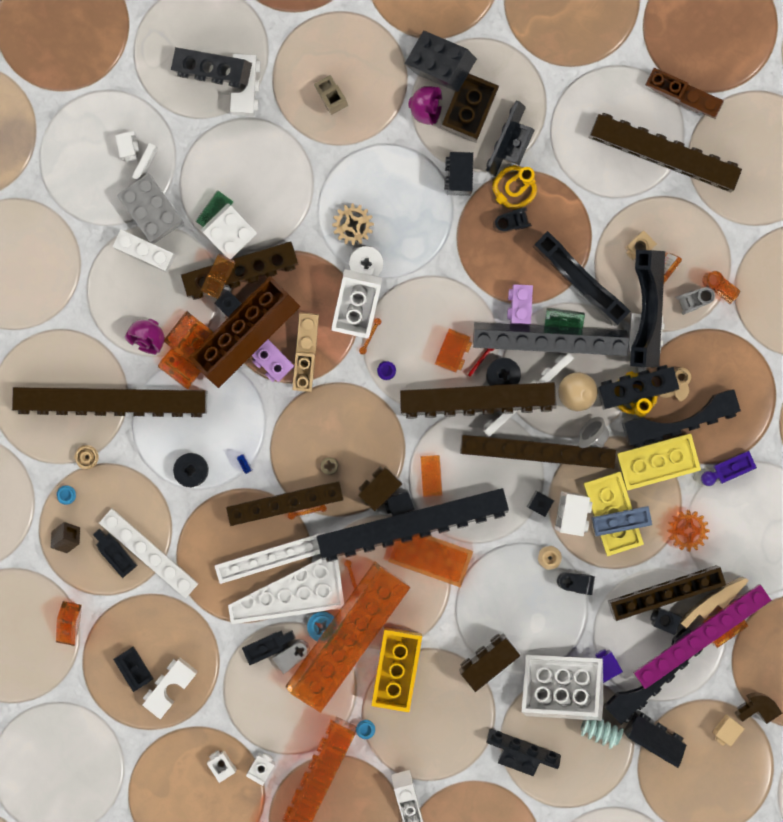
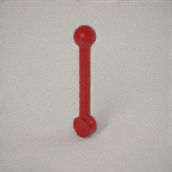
[468,349,494,377]

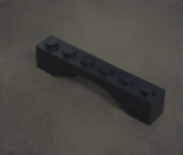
[533,231,631,326]
[630,250,665,367]
[622,389,741,448]
[604,627,703,725]

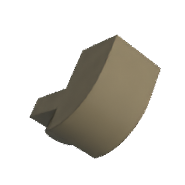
[314,75,348,115]

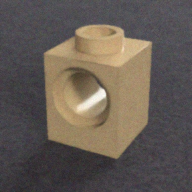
[625,230,657,261]
[713,714,745,747]

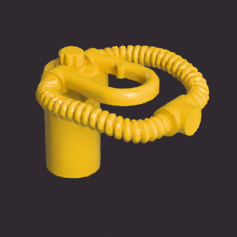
[492,164,537,210]
[614,371,658,417]

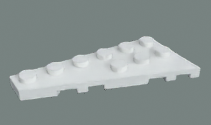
[228,558,345,624]

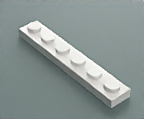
[484,353,574,437]
[99,508,199,599]
[215,532,325,584]

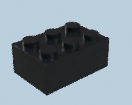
[404,30,477,92]

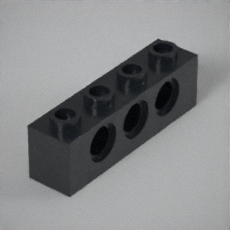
[171,47,252,88]
[598,365,679,410]

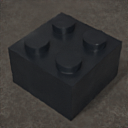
[444,152,474,196]

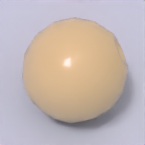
[558,372,598,412]

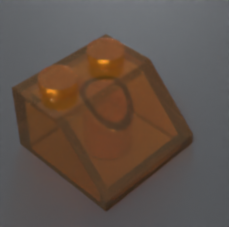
[164,311,214,365]

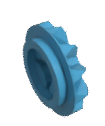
[307,611,338,642]

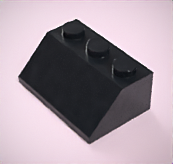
[624,712,687,768]

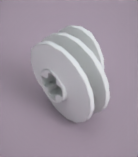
[349,246,383,276]

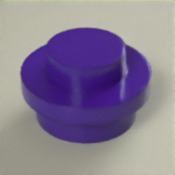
[377,361,396,380]

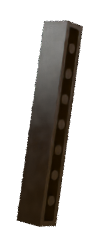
[589,113,742,193]
[400,382,557,419]
[460,435,616,469]

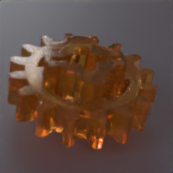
[667,510,710,552]

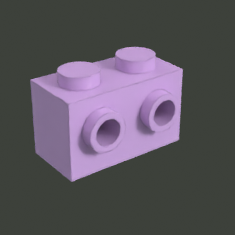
[507,285,533,325]
[251,339,294,382]

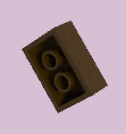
[441,74,499,143]
[358,466,402,512]
[459,633,521,692]

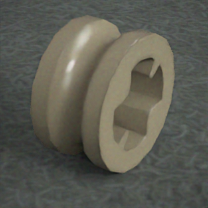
[321,458,338,474]

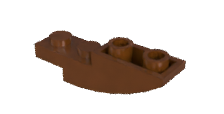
[645,68,724,119]

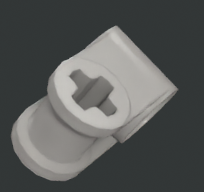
[676,287,715,315]
[272,640,310,674]

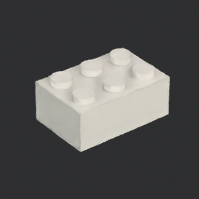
[331,269,382,339]
[555,491,592,536]

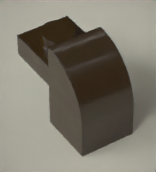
[734,692,783,724]

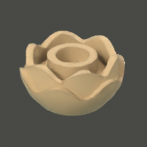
[74,445,99,469]
[538,546,562,570]

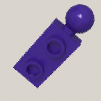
[701,451,757,486]

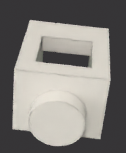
[115,131,139,162]
[207,750,237,783]
[246,753,275,786]

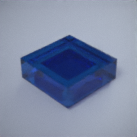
[237,453,253,474]

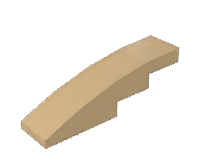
[680,577,749,628]

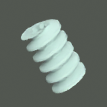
[581,719,624,749]

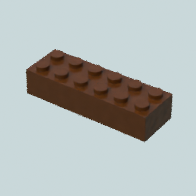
[188,276,301,388]

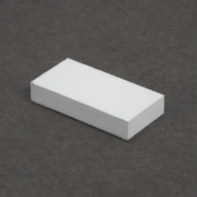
[132,143,158,181]

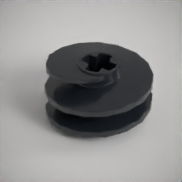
[486,357,521,386]
[173,453,209,488]

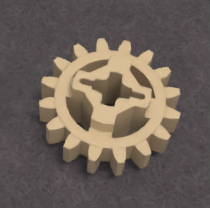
[332,203,374,246]

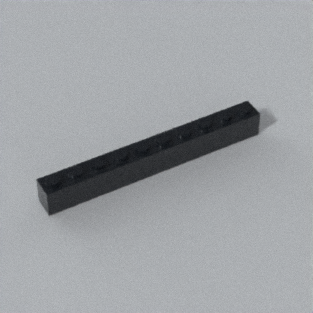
[316,488,509,562]

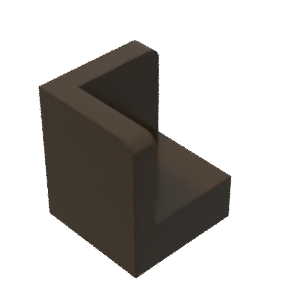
[51,522,80,553]

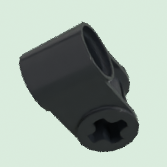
[493,207,532,233]
[557,572,595,595]

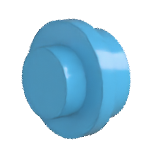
[57,485,76,505]
[356,720,375,739]

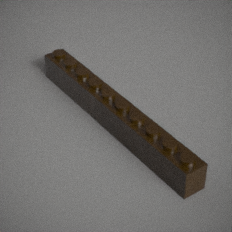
[12,387,208,417]

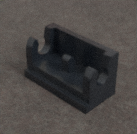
[113,646,154,692]

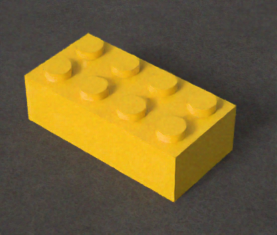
[371,627,423,712]

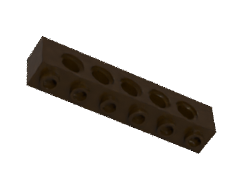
[181,241,299,300]
[226,481,344,526]
[608,565,726,621]

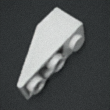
[391,770,423,822]

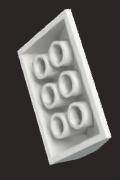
[522,655,603,721]

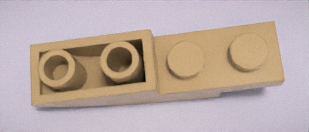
[292,312,319,392]

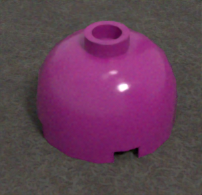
[408,86,442,125]
[124,319,165,355]

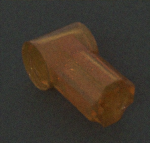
[702,271,741,304]

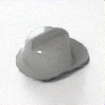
[579,417,609,448]

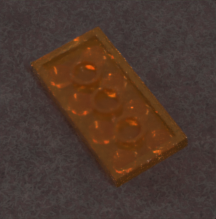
[388,536,473,588]

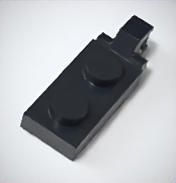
[93,529,138,578]
[242,630,295,665]

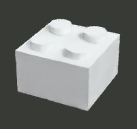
[200,204,257,260]

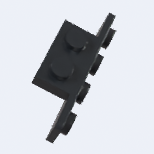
[486,100,535,176]
[486,729,561,776]

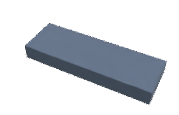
[591,506,652,536]

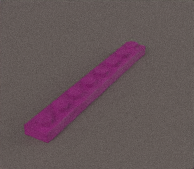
[633,584,772,689]

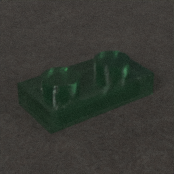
[195,190,233,227]
[544,308,585,329]

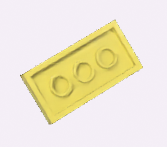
[616,433,701,491]
[583,471,644,556]

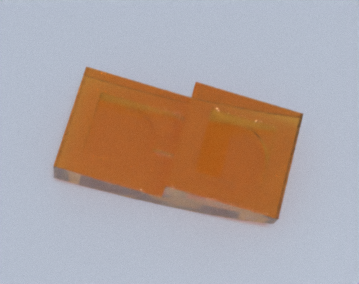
[200,254,236,299]
[420,455,442,497]

